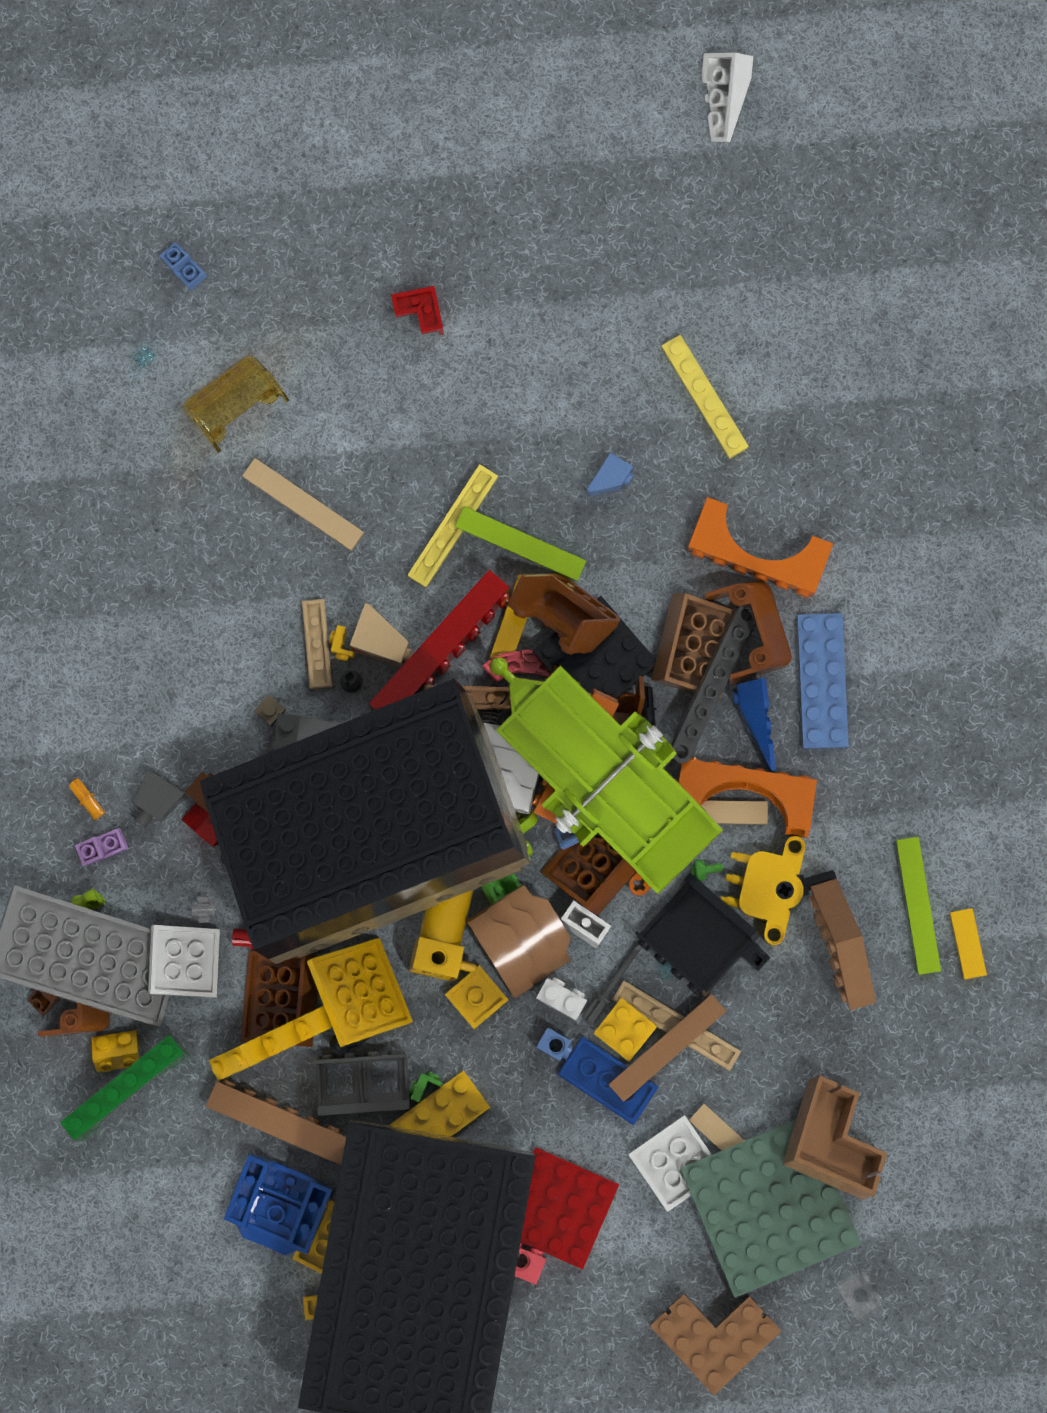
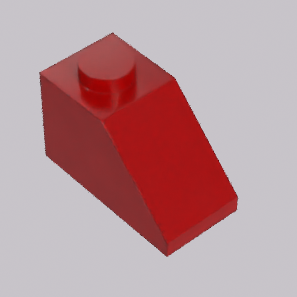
[181,803,218,849]

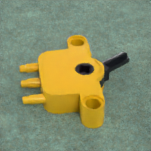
[720,836,837,946]

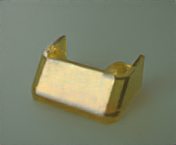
[182,355,289,453]

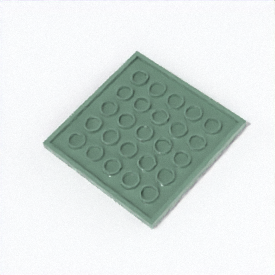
[680,1120,861,1298]

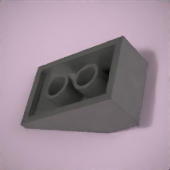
[273,713,342,751]

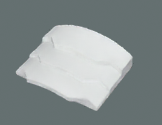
[484,723,539,814]

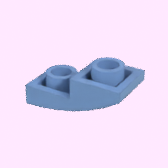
[159,241,207,291]

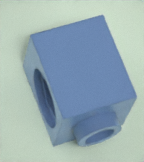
[536,1028,573,1061]

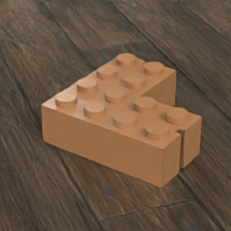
[809,879,877,1011]
[783,1075,887,1200]
[650,1293,781,1395]

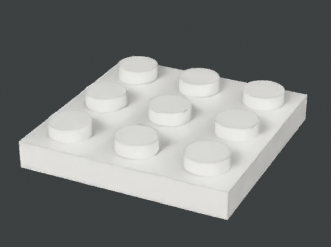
[148,925,220,998]
[628,1115,712,1212]

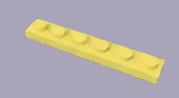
[661,335,749,459]
[407,464,498,589]

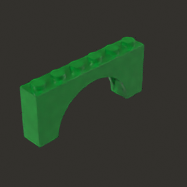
[60,1035,190,1141]

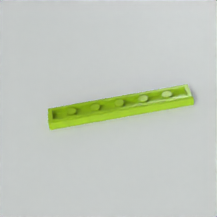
[455,506,586,582]
[896,837,941,975]

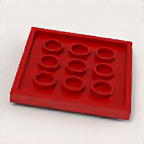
[521,1147,620,1270]

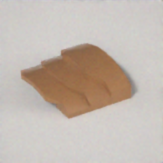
[466,884,571,998]

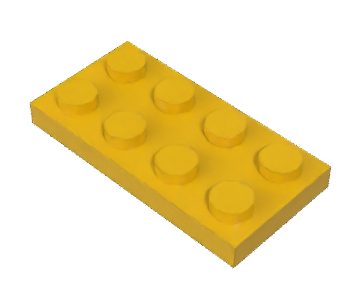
[390,1070,491,1137]

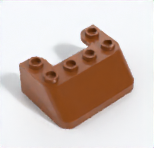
[507,573,620,655]

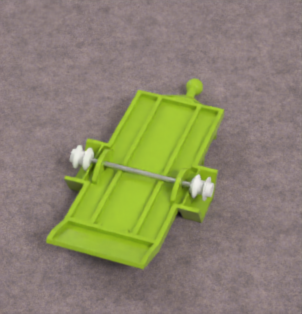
[490,657,723,894]

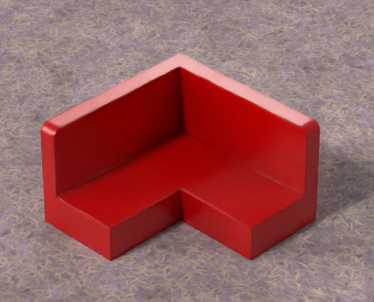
[391,286,444,335]

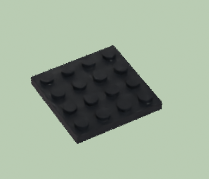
[532,596,656,699]

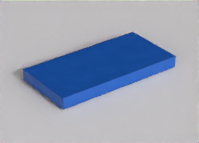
[557,1036,659,1126]

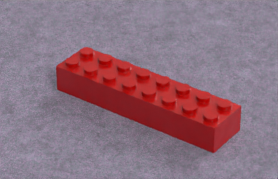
[369,570,510,711]

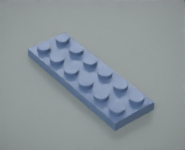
[797,613,849,749]

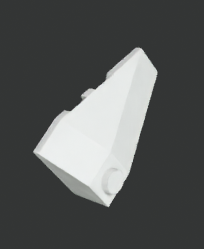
[702,53,753,142]

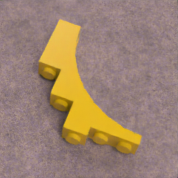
[209,1006,332,1081]

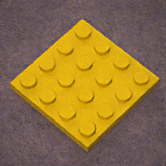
[307,938,413,1047]

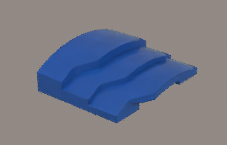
[224,1154,335,1255]

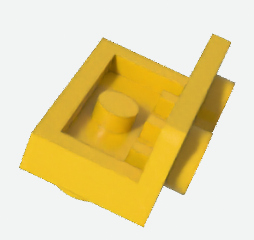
[91,1030,140,1072]

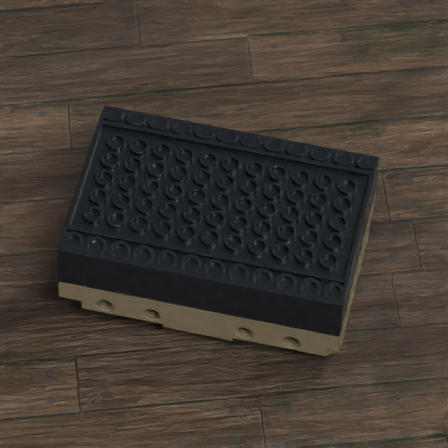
[200,678,530,964]
[298,1120,536,1413]

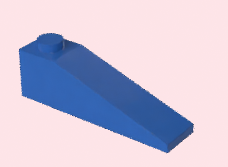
[733,678,776,773]

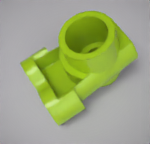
[70,888,106,910]

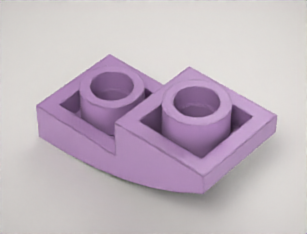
[75,828,129,866]

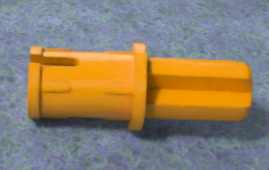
[69,778,106,820]

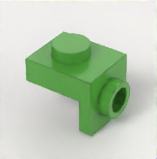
[409,1071,443,1103]

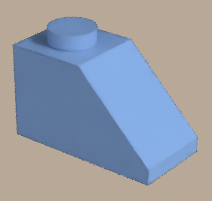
[587,453,634,496]

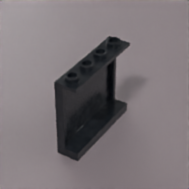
[635,873,760,997]

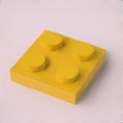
[445,965,509,1030]
[593,997,658,1062]

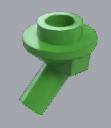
[691,859,723,882]

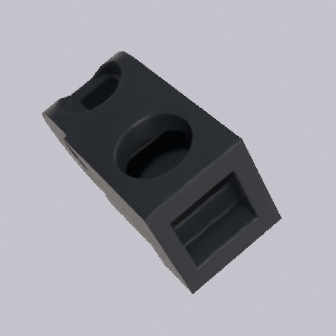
[741,942,770,972]

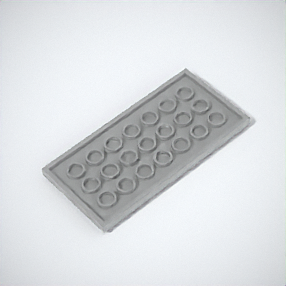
[0,885,169,1028]

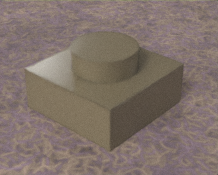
[254,695,286,726]

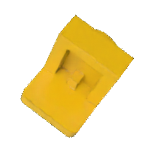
[329,625,355,661]

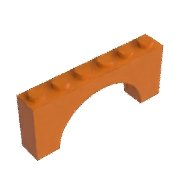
[688,497,833,598]
[678,757,817,838]

